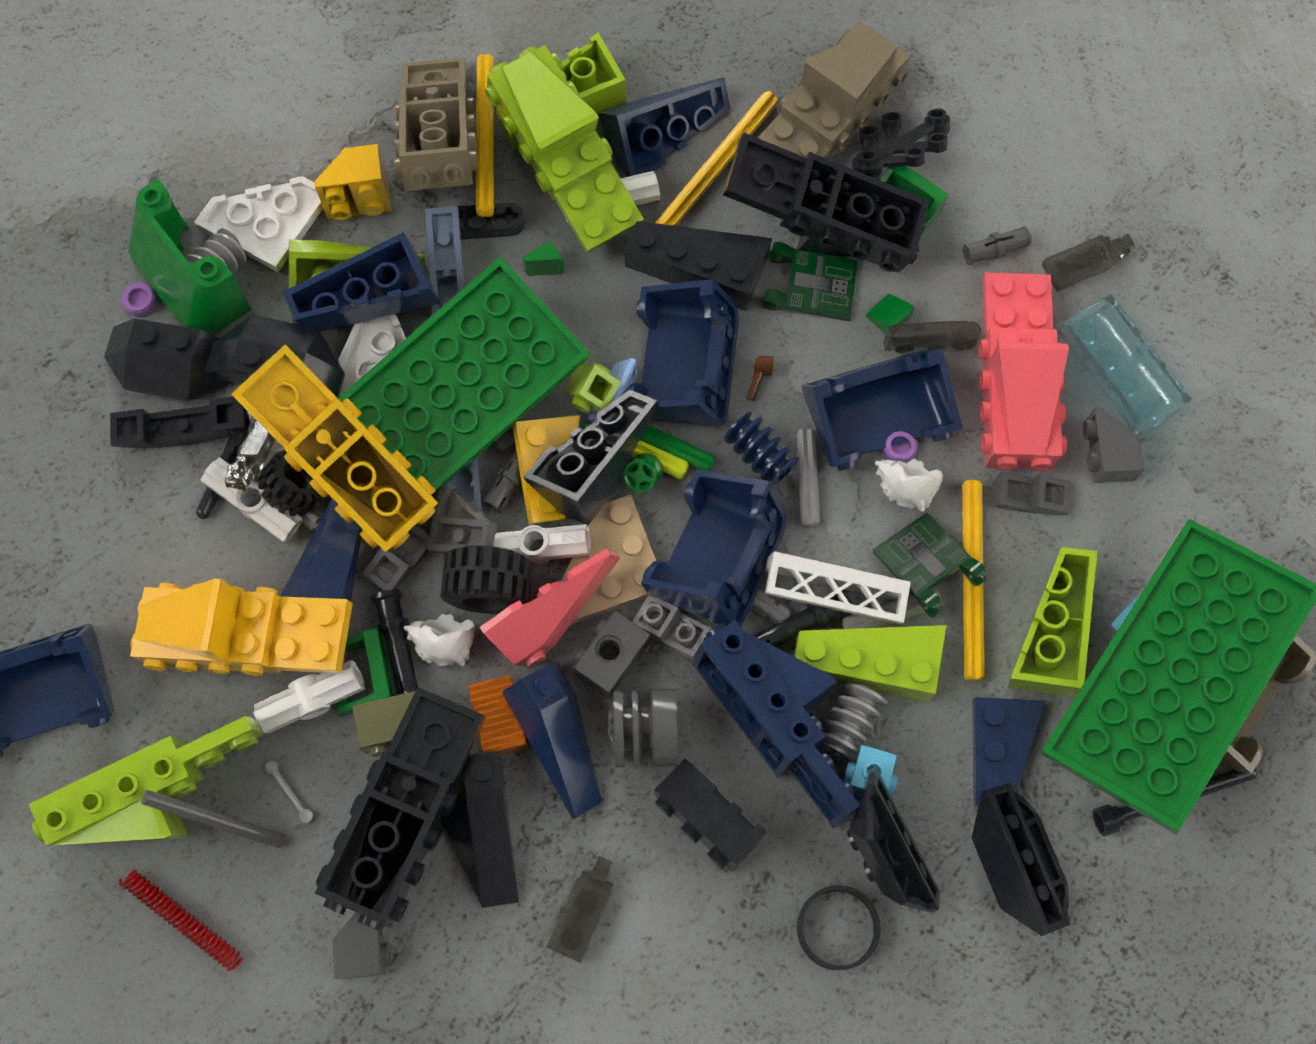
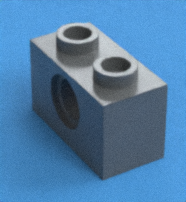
[573,611,650,699]

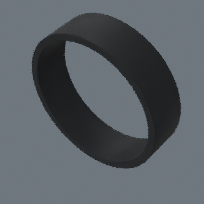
[797,885,881,970]

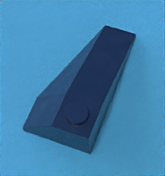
[599,78,731,177]
[281,500,363,602]
[502,662,602,819]

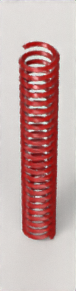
[119,869,243,971]

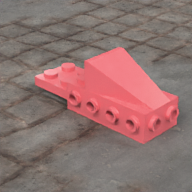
[978,272,1069,471]

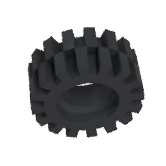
[258,451,322,517]

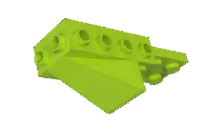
[485,45,644,254]
[28,716,265,846]

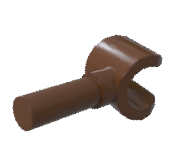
[746,355,774,401]

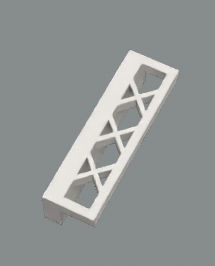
[765,551,911,624]

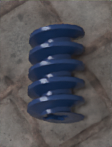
[724,412,800,485]

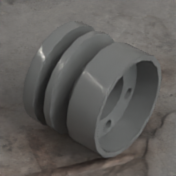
[609,689,678,767]

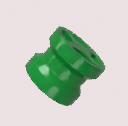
[623,453,663,493]

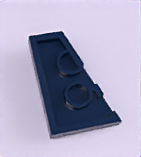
[972,697,1046,806]

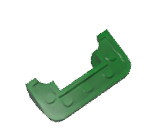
[128,178,252,336]

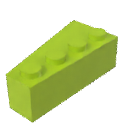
[1007,547,1098,697]
[793,625,947,703]

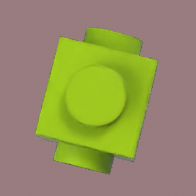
[563,362,622,414]

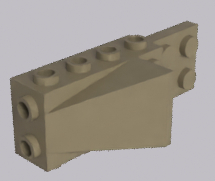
[758,21,910,160]
[394,57,478,191]

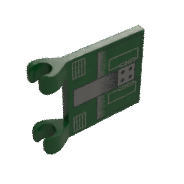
[762,242,858,321]
[873,512,986,617]

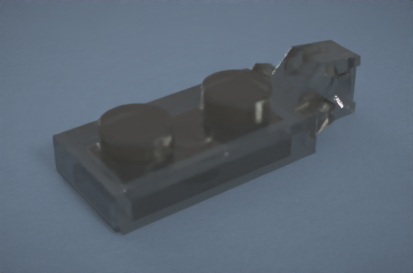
[1042,233,1135,292]
[225,418,276,491]
[547,856,614,963]

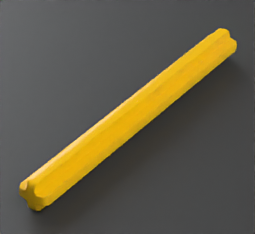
[476,53,494,217]
[655,91,778,226]
[962,480,985,681]

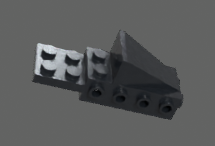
[723,132,929,273]
[315,687,486,931]

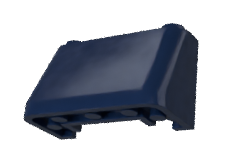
[625,279,739,426]
[801,349,963,470]
[641,470,786,626]
[0,624,115,757]

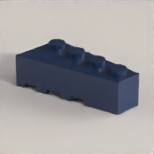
[282,232,440,332]

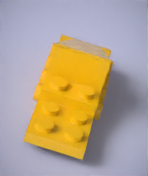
[231,344,438,552]
[130,579,353,676]

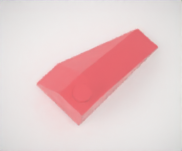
[480,548,620,668]

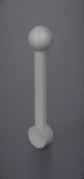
[265,760,314,824]

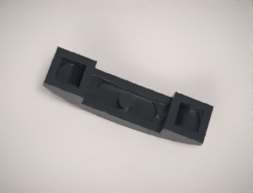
[110,397,246,448]

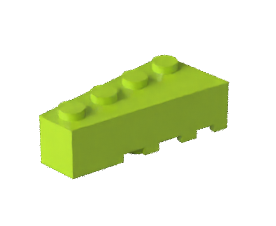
[496,32,627,150]

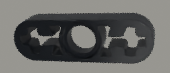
[458,203,525,240]

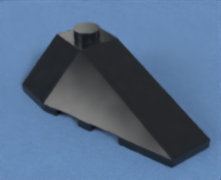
[523,390,658,525]
[441,751,519,908]

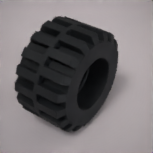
[440,546,533,614]

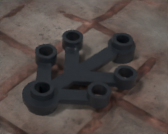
[852,109,950,178]

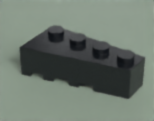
[624,221,772,311]

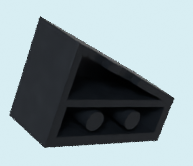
[654,759,767,872]

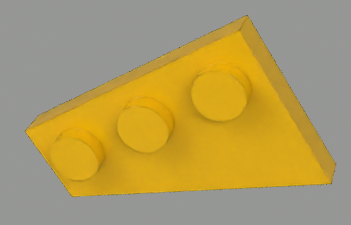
[512,415,580,525]

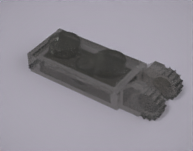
[883,320,982,353]

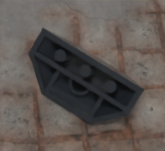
[204,314,345,398]
[104,318,233,401]
[847,767,940,912]
[971,782,1070,936]

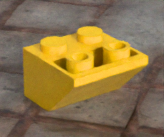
[314,144,391,220]

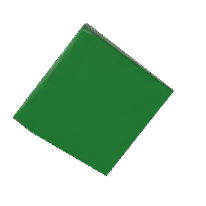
[523,241,565,276]
[865,293,915,337]

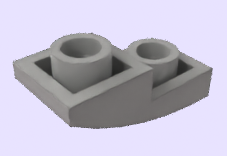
[632,595,711,660]

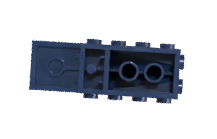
[692,620,860,829]

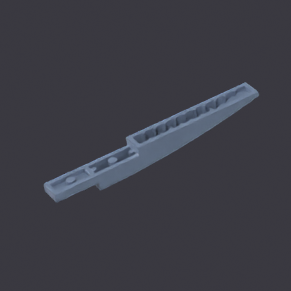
[425,206,483,512]

